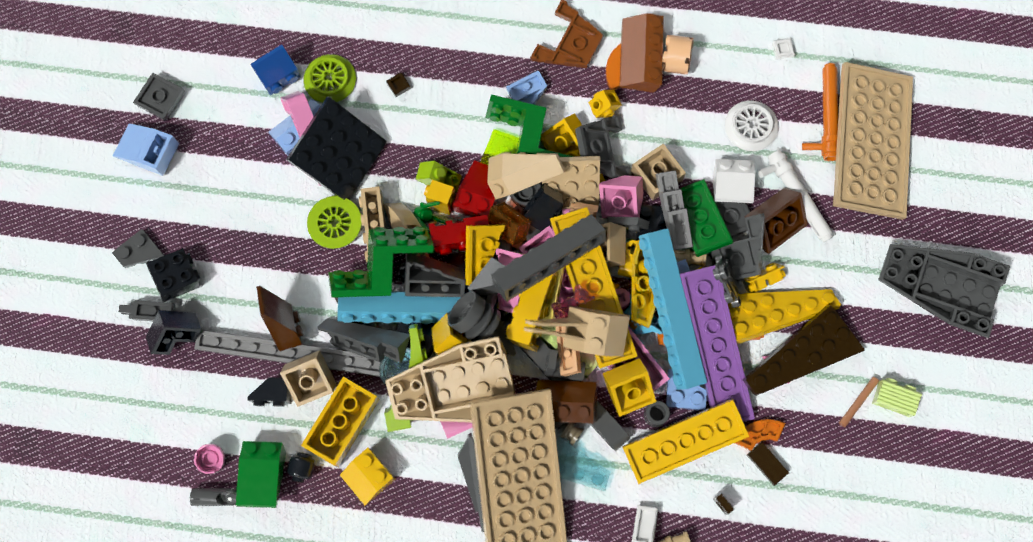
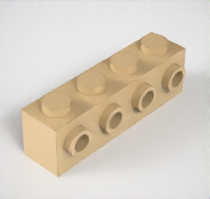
[359,186,386,262]

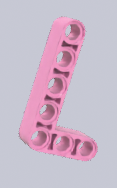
[280,91,322,186]

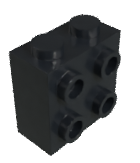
[146,248,201,302]

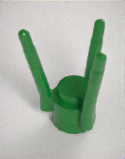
[414,201,446,234]

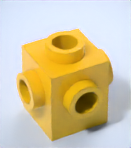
[588,90,622,118]

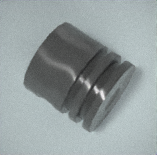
[644,401,670,427]

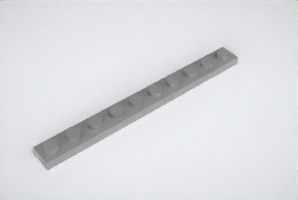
[194,330,389,377]

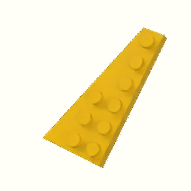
[727,289,841,344]

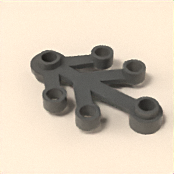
[713,254,748,308]

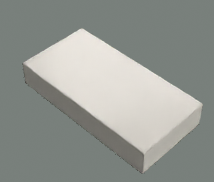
[632,505,658,542]

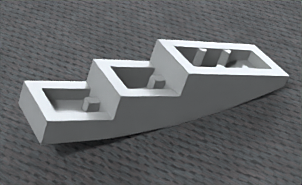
[655,171,693,250]

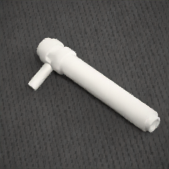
[758,150,833,243]

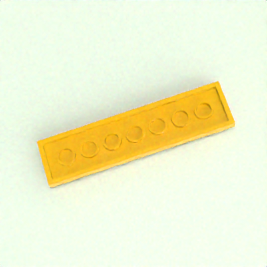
[550,207,637,369]

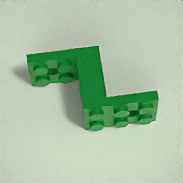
[485,94,575,157]
[328,227,434,298]

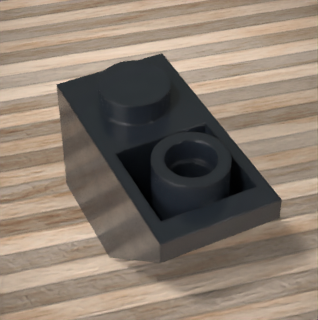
[247,377,291,407]

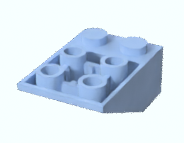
[113,123,179,176]

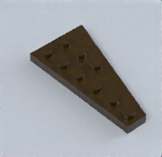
[742,305,865,396]

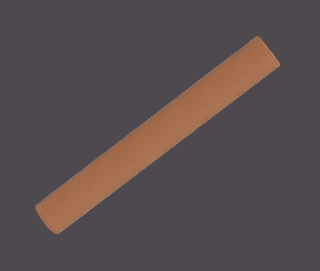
[839,377,879,427]

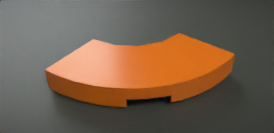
[605,44,621,90]
[734,419,785,451]

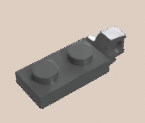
[118,300,175,322]

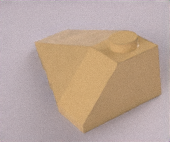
[487,152,566,199]

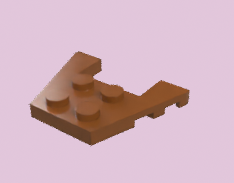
[530,0,603,68]

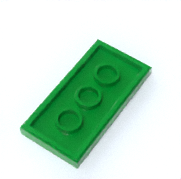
[680,179,733,257]

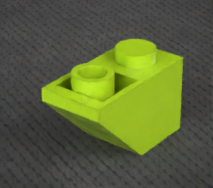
[415,161,462,193]

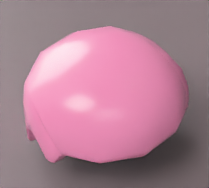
[194,443,225,474]

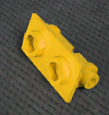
[744,262,786,292]

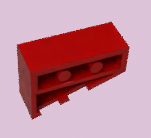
[429,215,489,255]

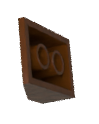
[256,286,304,351]

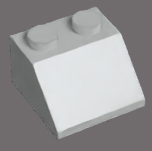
[712,159,755,203]

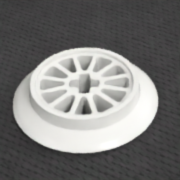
[724,101,779,151]

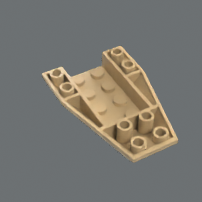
[385,336,515,423]

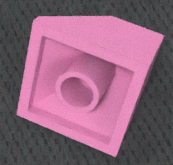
[599,175,643,218]

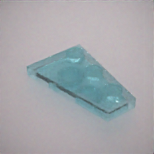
[556,436,610,492]

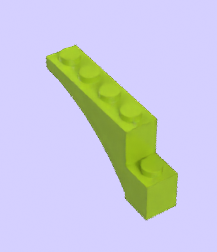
[384,324,428,432]

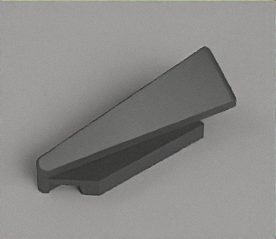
[457,433,484,532]

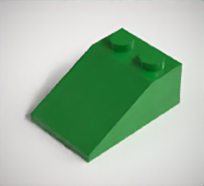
[236,441,286,508]

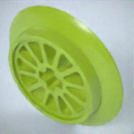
[303,54,356,103]
[307,196,362,249]

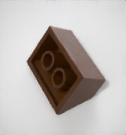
[744,188,808,254]
[536,380,597,423]

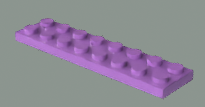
[680,265,755,422]

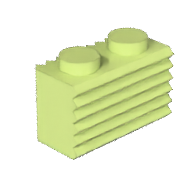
[872,378,922,417]

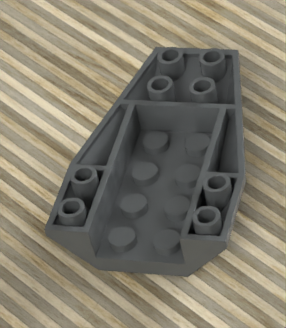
[878,244,1011,338]

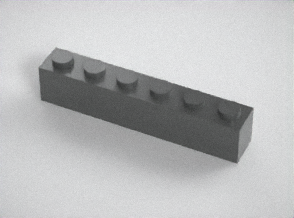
[491,214,606,302]

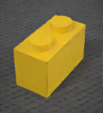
[424,180,456,215]

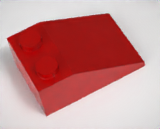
[452,160,499,222]

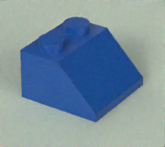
[250,44,301,95]

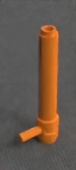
[802,63,838,161]

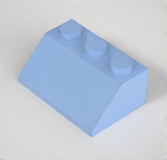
[268,99,320,156]

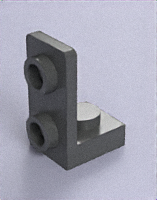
[544,349,586,381]

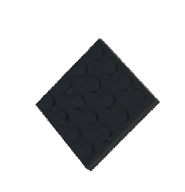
[286,97,387,200]

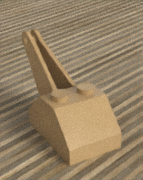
[524,306,630,356]

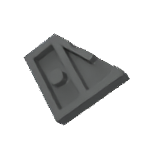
[112,229,165,268]

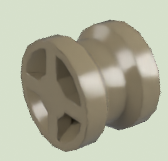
[560,422,584,446]

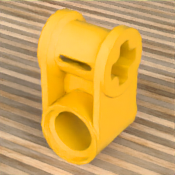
[617,240,637,278]

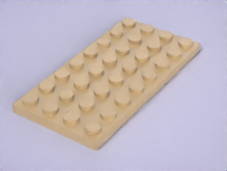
[833,62,913,220]
[470,389,567,542]

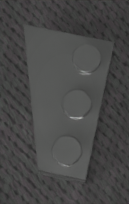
[404,253,465,297]

